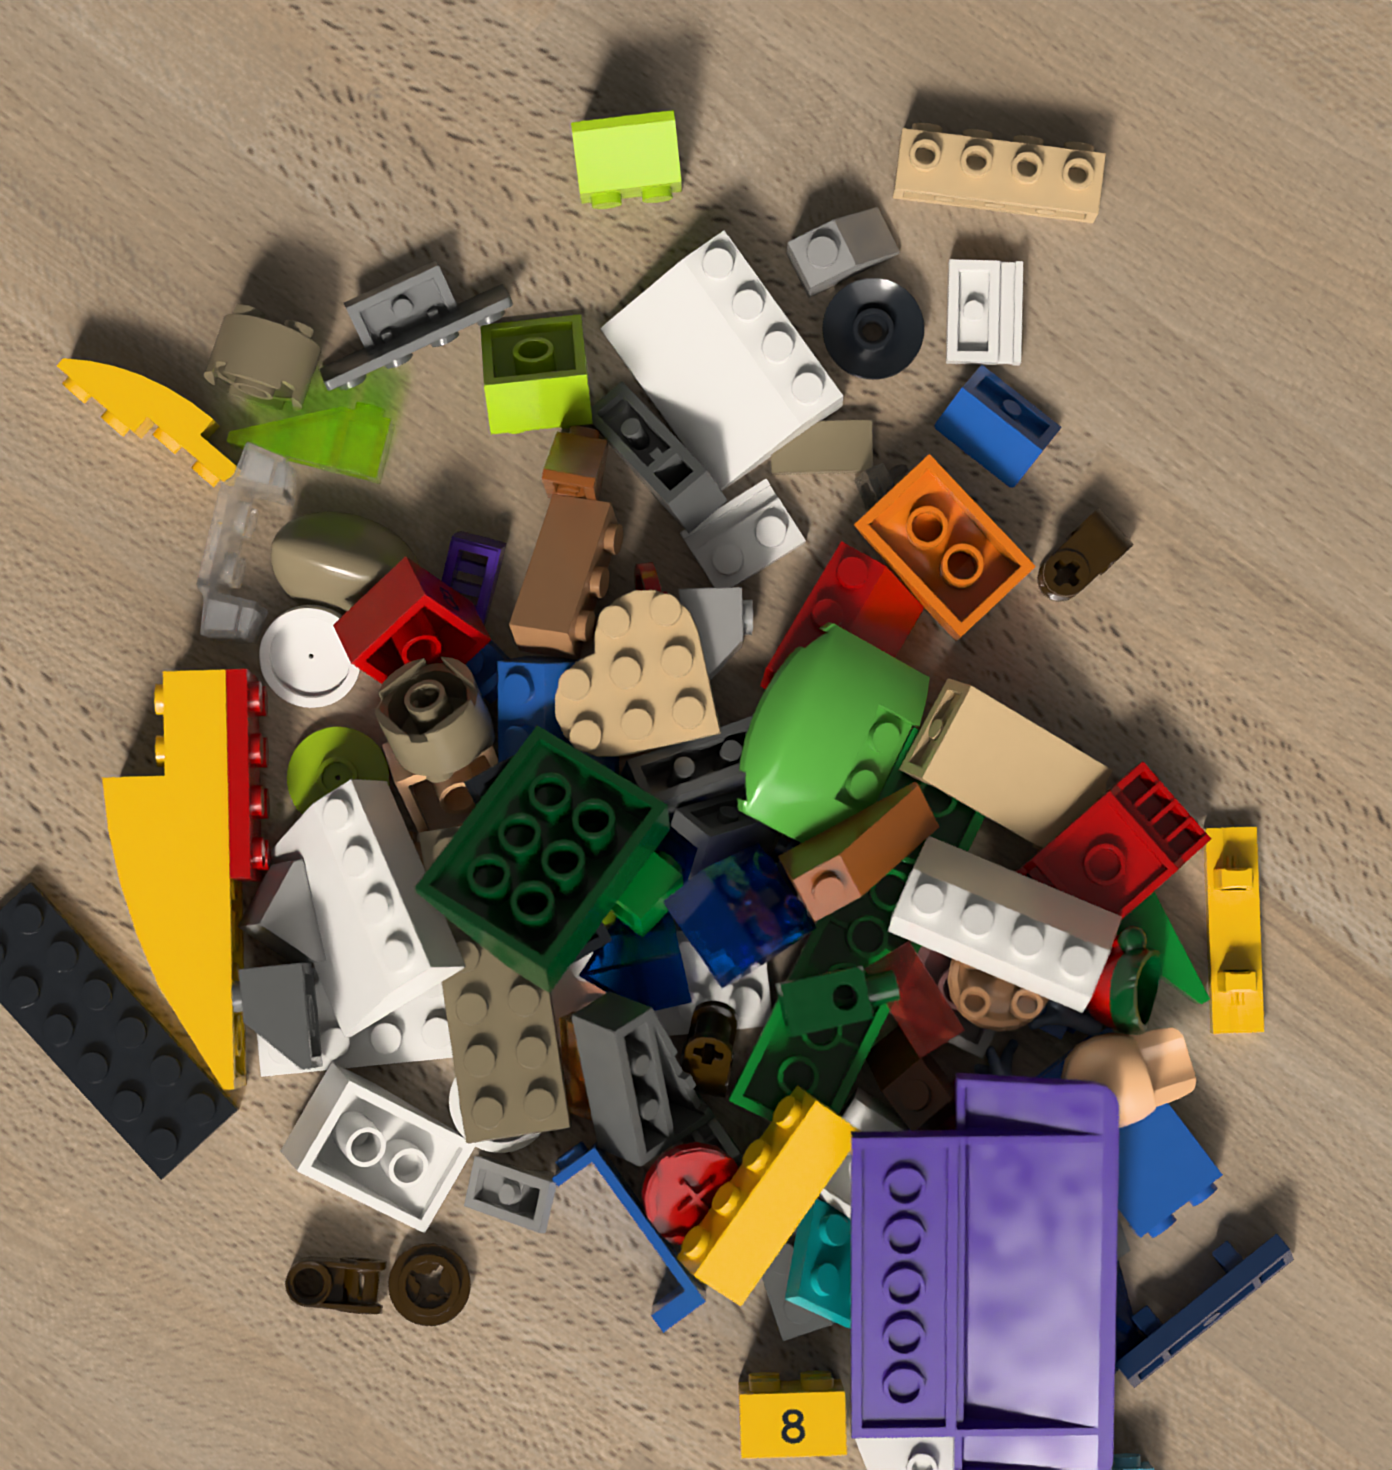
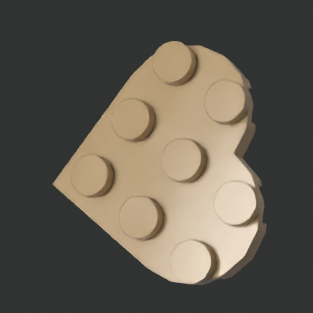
[555,590,722,757]

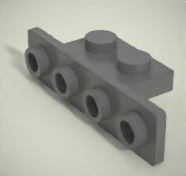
[319,260,513,391]

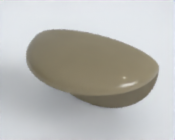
[271,511,419,616]

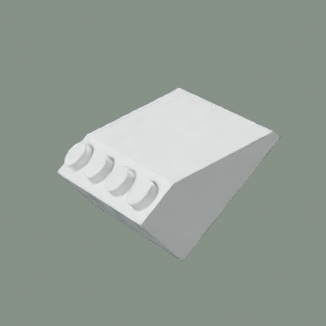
[600,230,843,491]
[271,779,466,1037]

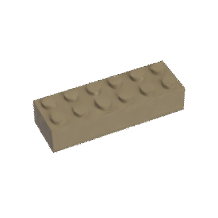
[419,826,572,1144]

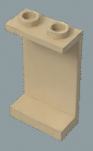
[899,678,1113,851]

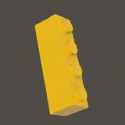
[676,1085,860,1306]

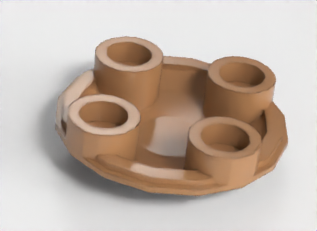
[947,958,1048,1032]

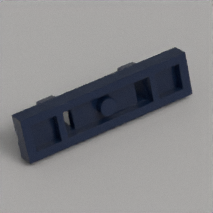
[1115,1234,1294,1388]

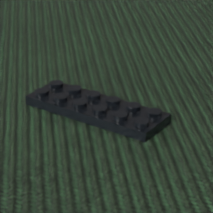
[0,882,239,1180]

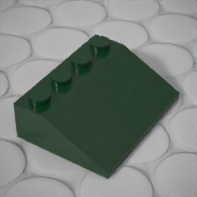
[414,725,670,993]

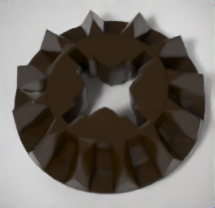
[388,1243,471,1326]

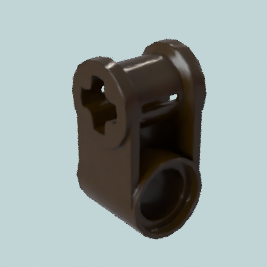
[1037,508,1134,602]
[679,1000,738,1098]
[285,1256,387,1314]

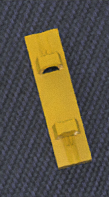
[1203,827,1264,1034]

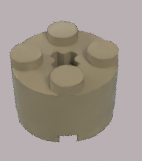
[204,304,321,411]
[375,657,495,783]

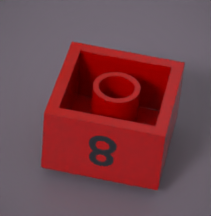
[333,556,491,684]

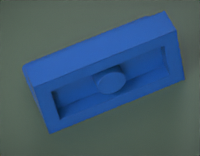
[934,365,1062,488]

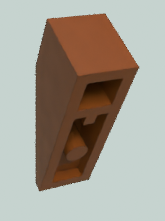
[542,426,609,501]
[778,781,939,922]

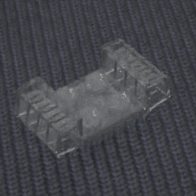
[196,442,297,644]

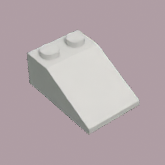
[280,1062,475,1233]

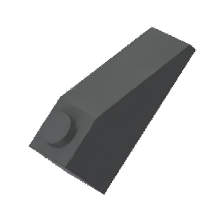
[591,381,728,533]

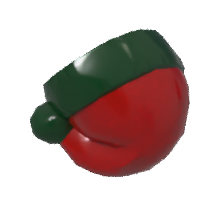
[1085,926,1163,1035]

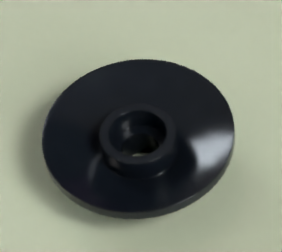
[822,278,924,380]

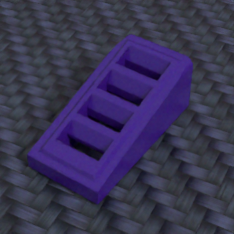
[441,531,507,626]

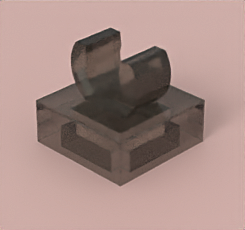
[854,463,909,512]

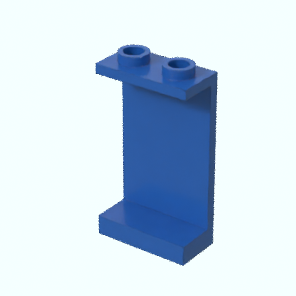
[1035,1025,1223,1238]
[552,1141,706,1333]

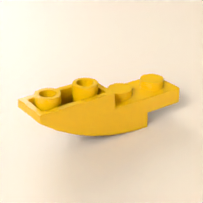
[57,358,244,489]

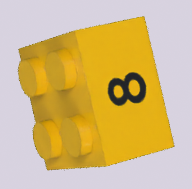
[738,1371,847,1459]

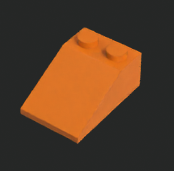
[854,454,1036,641]

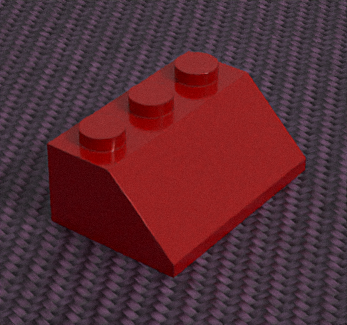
[760,541,924,689]

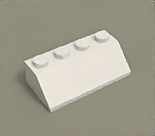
[888,836,1122,1013]

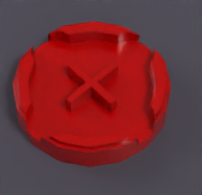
[641,1142,739,1246]

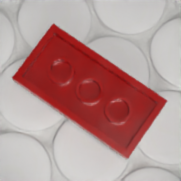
[226,669,271,882]

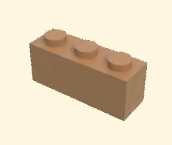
[509,494,623,660]

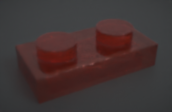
[864,941,965,1058]

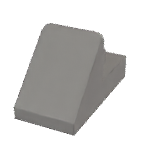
[464,1156,556,1233]

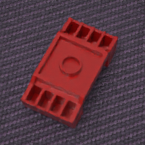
[1014,761,1211,920]

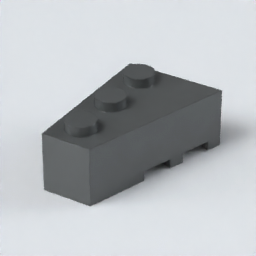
[571,991,714,1166]

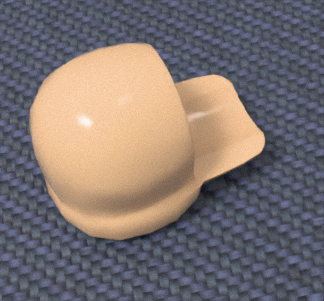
[1061,1028,1196,1128]

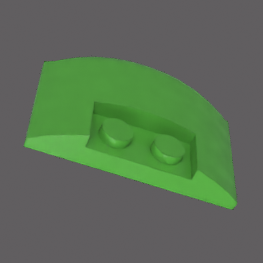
[738,622,930,843]

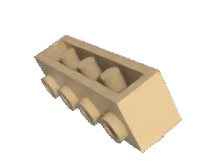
[892,123,1106,223]

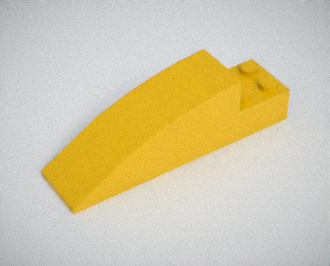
[102,670,247,1090]

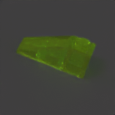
[227,402,395,484]

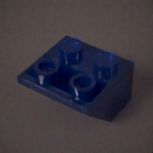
[663,843,817,989]

